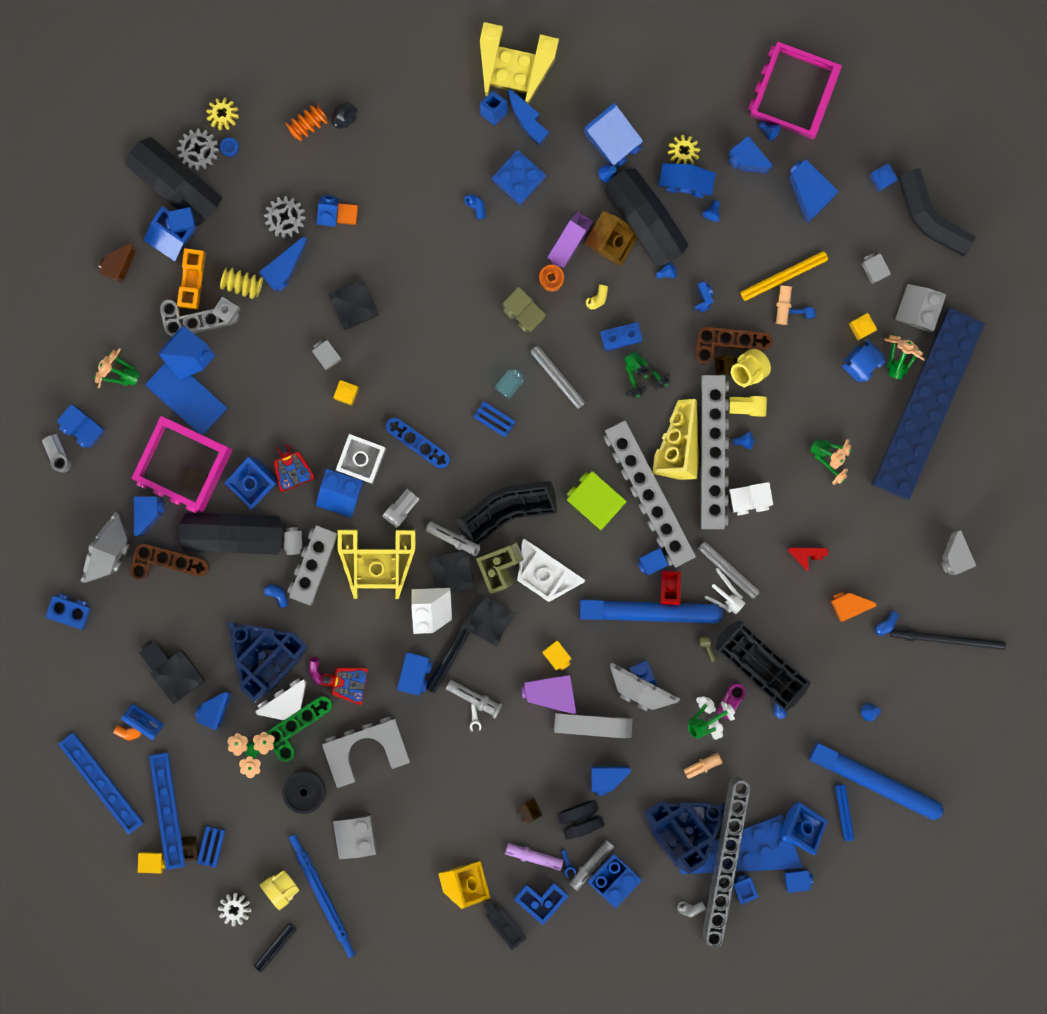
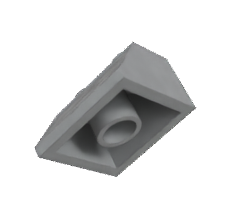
[895,284,946,333]
[941,530,976,575]
[333,815,377,859]

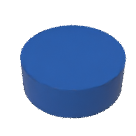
[220,137,239,157]

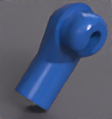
[464,194,486,219]
[875,611,899,636]

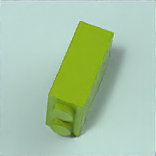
[566,471,627,531]

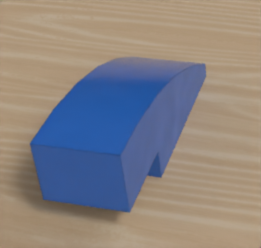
[508,89,549,146]

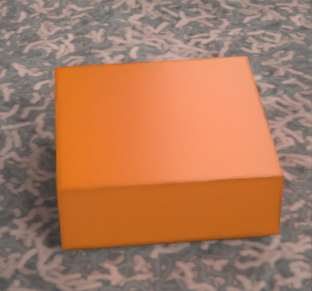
[337,204,358,225]

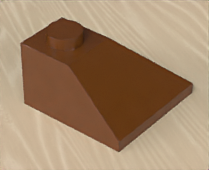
[98,243,138,284]

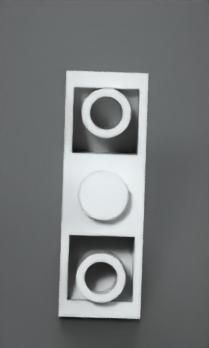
[255,678,307,720]

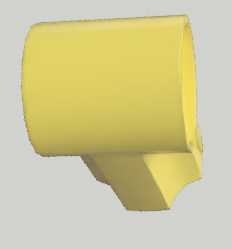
[729,396,767,417]

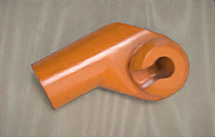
[113,725,142,741]

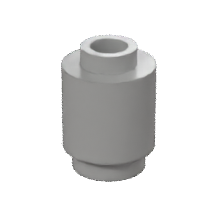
[283,527,303,555]

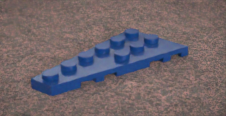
[679,814,803,874]

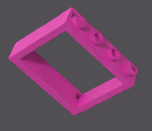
[748,42,842,140]
[131,416,233,513]

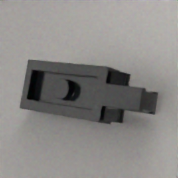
[483,900,527,950]

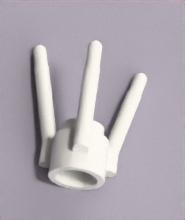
[705,568,745,614]

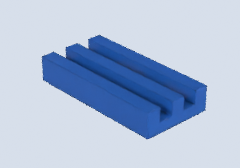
[473,401,516,438]
[121,703,164,740]
[197,826,225,868]

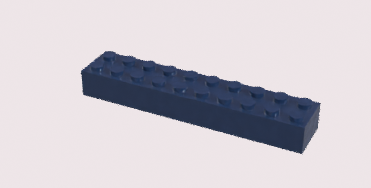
[872,308,985,500]

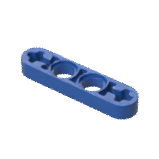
[386,418,450,469]

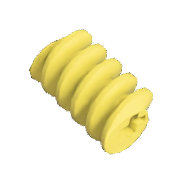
[220,267,263,299]

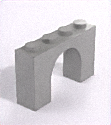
[322,716,411,788]

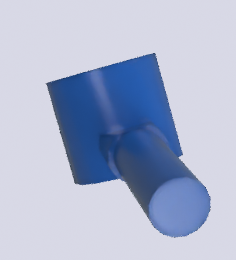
[789,307,816,319]
[561,850,576,878]

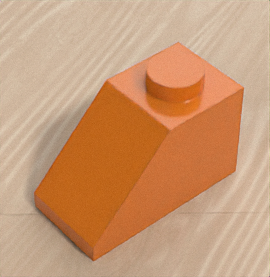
[830,591,877,622]

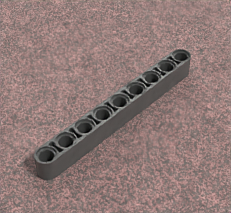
[702,777,750,948]

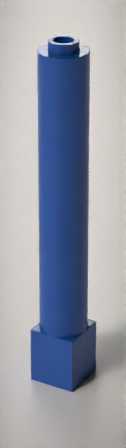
[580,600,723,623]
[808,742,944,821]

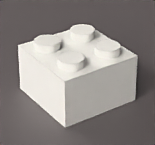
[336,434,386,484]

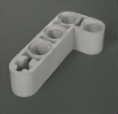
[160,300,240,337]
[554,713,633,738]

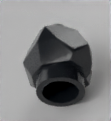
[332,102,358,129]

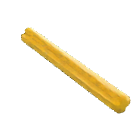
[740,251,828,301]

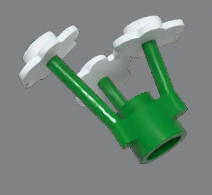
[687,696,735,740]

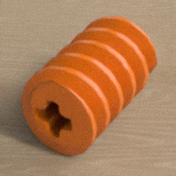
[285,102,328,141]

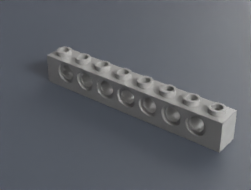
[700,375,729,530]
[603,421,696,568]

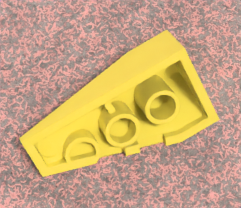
[652,399,699,480]

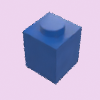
[480,91,507,126]
[869,163,898,192]
[165,207,196,233]
[637,548,668,576]
[784,869,814,893]

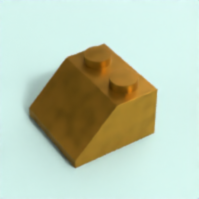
[584,211,638,266]

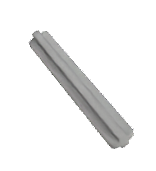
[531,346,585,409]
[698,542,759,599]

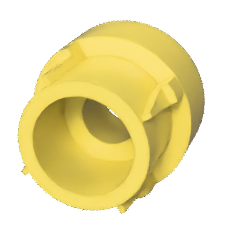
[730,349,771,388]
[260,870,299,911]

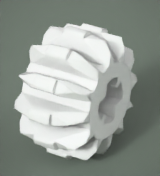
[218,893,251,926]

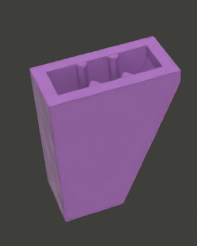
[547,212,594,268]
[521,675,576,714]

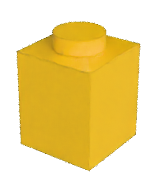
[849,313,877,341]
[333,380,359,406]
[542,641,571,671]
[138,852,166,873]

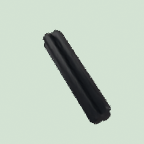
[254,923,297,972]

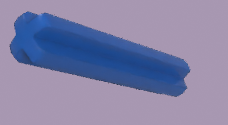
[835,784,855,841]

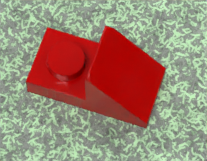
[788,548,828,571]
[660,571,681,605]

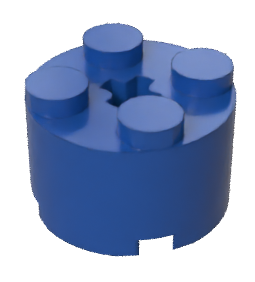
[841,339,886,382]

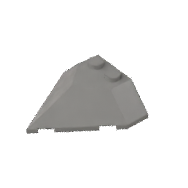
[81,512,130,583]
[610,662,680,711]

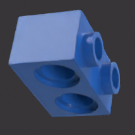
[600,322,643,352]
[45,593,92,630]

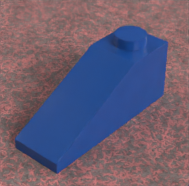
[259,236,308,291]

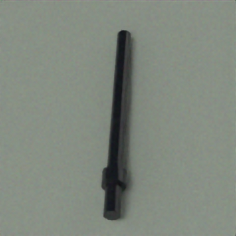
[890,629,1006,650]

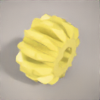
[206,98,239,131]
[667,135,700,165]

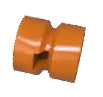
[539,265,564,292]

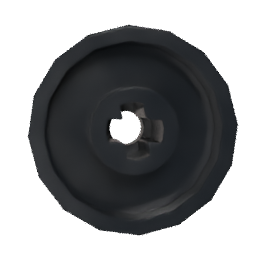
[282,770,326,814]
[557,800,605,840]

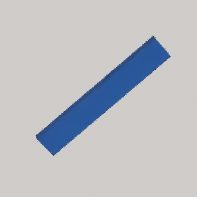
[58,732,144,835]
[149,752,186,870]

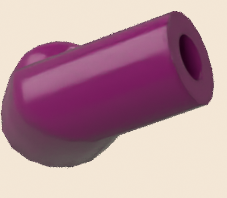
[309,657,323,685]

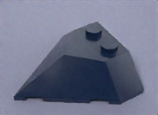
[227,622,308,703]
[644,802,725,874]

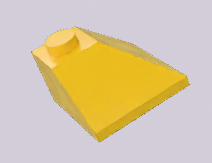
[438,861,490,909]

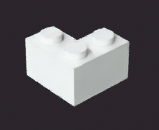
[729,482,773,516]

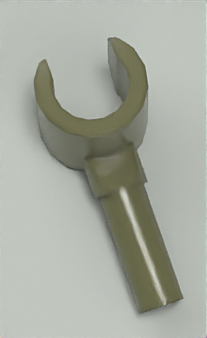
[699,636,716,662]

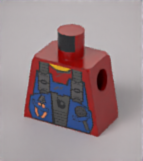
[274,444,316,492]
[321,667,368,705]

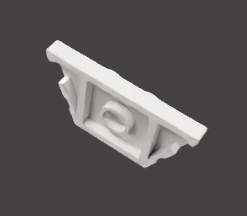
[517,539,585,602]

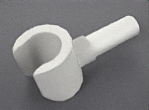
[470,704,481,732]

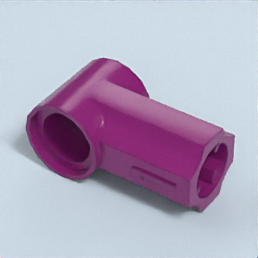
[715,682,746,721]

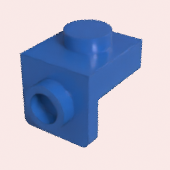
[317,195,339,227]
[694,281,714,312]
[629,661,657,686]
[733,874,759,905]

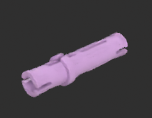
[505,842,564,871]

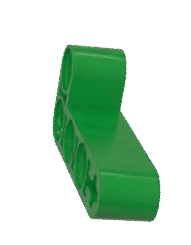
[267,696,333,762]

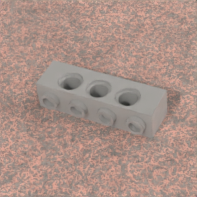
[287,526,338,606]

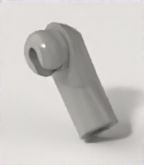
[677,901,706,917]

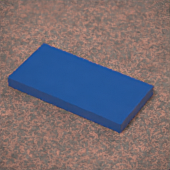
[145,363,228,435]

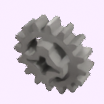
[177,128,219,171]
[264,196,306,239]

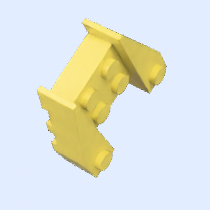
[480,22,559,104]
[338,529,416,599]

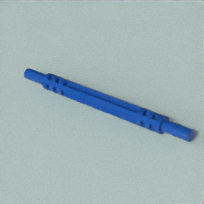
[289,834,356,958]

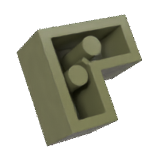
[503,287,546,333]
[476,542,524,594]

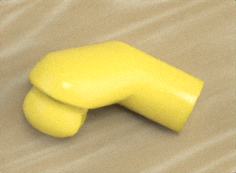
[586,285,608,309]

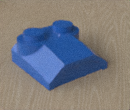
[224,456,278,510]
[780,802,828,855]

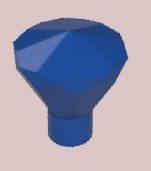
[759,121,781,142]
[598,165,617,183]
[702,200,720,222]
[656,262,677,279]
[733,432,755,449]
[861,703,881,721]

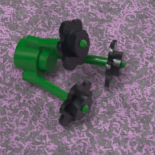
[625,352,671,398]

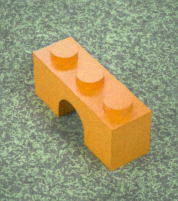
[177,248,206,310]

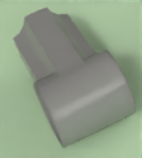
[42,434,71,473]
[382,489,420,529]

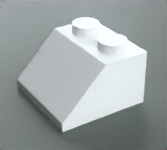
[412,588,452,634]

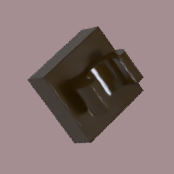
[715,355,737,376]
[517,798,543,823]

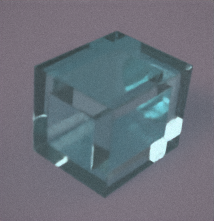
[495,369,524,400]

